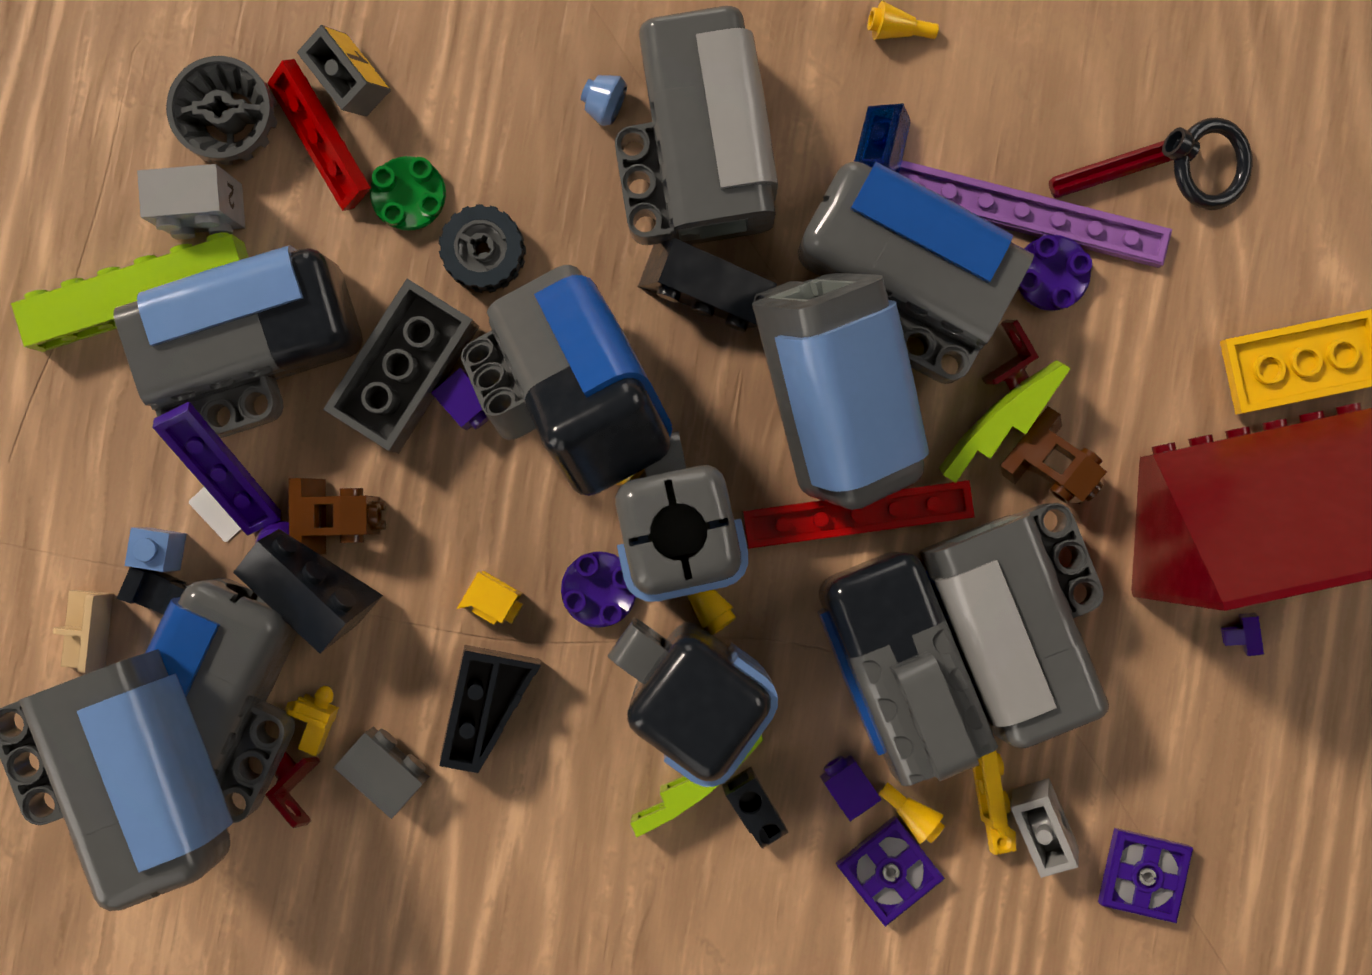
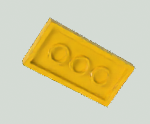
[1220,309,1372,415]

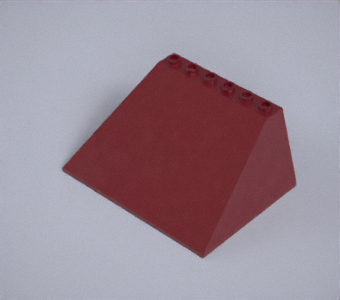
[1131,402,1372,611]

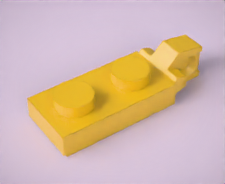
[973,750,1017,855]

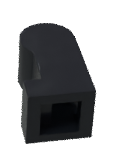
[117,567,189,615]
[722,767,789,849]

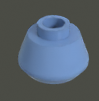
[580,75,627,126]

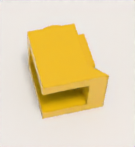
[457,570,523,625]

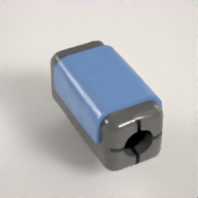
[752,273,929,510]
[615,431,748,602]
[0,649,233,911]

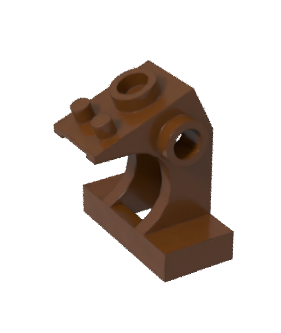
[1000,406,1107,504]
[289,478,386,555]

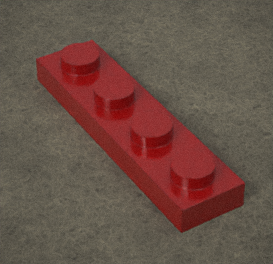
[267,59,371,211]

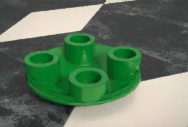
[370,156,446,231]

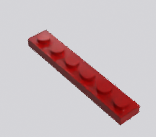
[742,480,975,549]

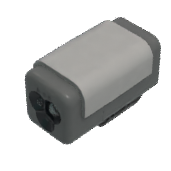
[615,6,778,245]
[920,503,1109,749]

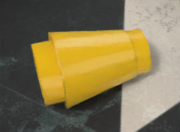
[687,589,736,635]

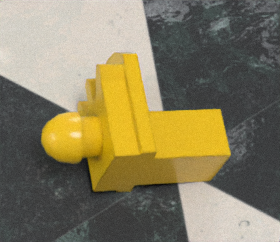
[285,686,339,756]

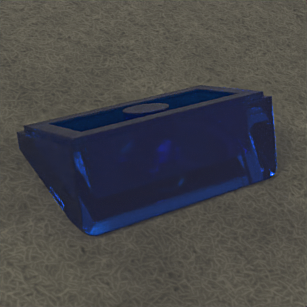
[854,103,911,173]

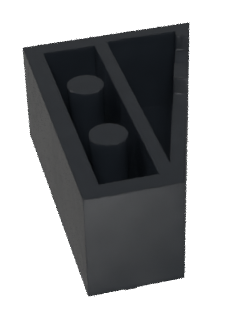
[638,238,777,332]
[233,529,383,654]
[439,645,541,773]

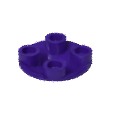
[1018,235,1093,311]
[561,552,636,628]

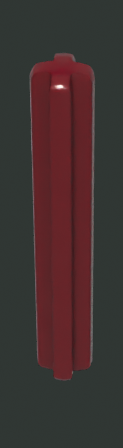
[1049,140,1172,198]

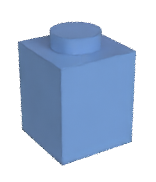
[124,527,187,572]

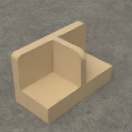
[53,590,113,673]

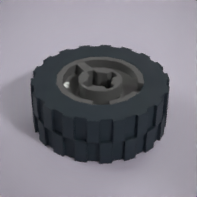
[439,204,526,293]

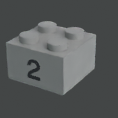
[137,164,245,239]

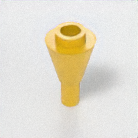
[867,1,939,40]
[878,782,945,844]

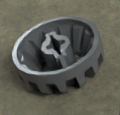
[166,56,277,165]

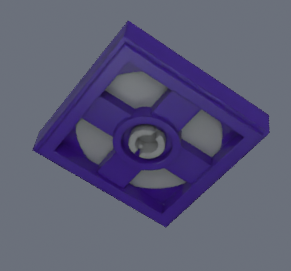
[836,816,945,927]
[1098,827,1193,923]

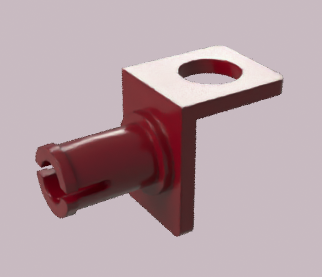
[982,320,1039,391]
[265,751,320,828]

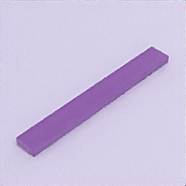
[894,159,1172,268]

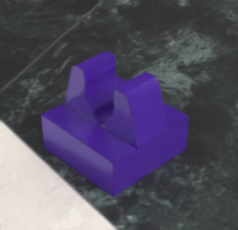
[1221,612,1264,656]

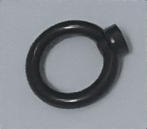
[1162,117,1253,210]

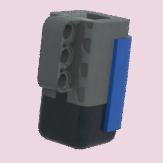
[461,265,673,496]
[818,552,998,786]

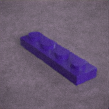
[152,402,281,536]

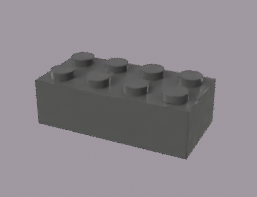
[323,279,480,454]

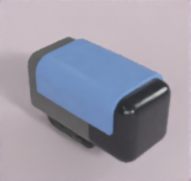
[113,245,363,439]
[608,618,778,787]

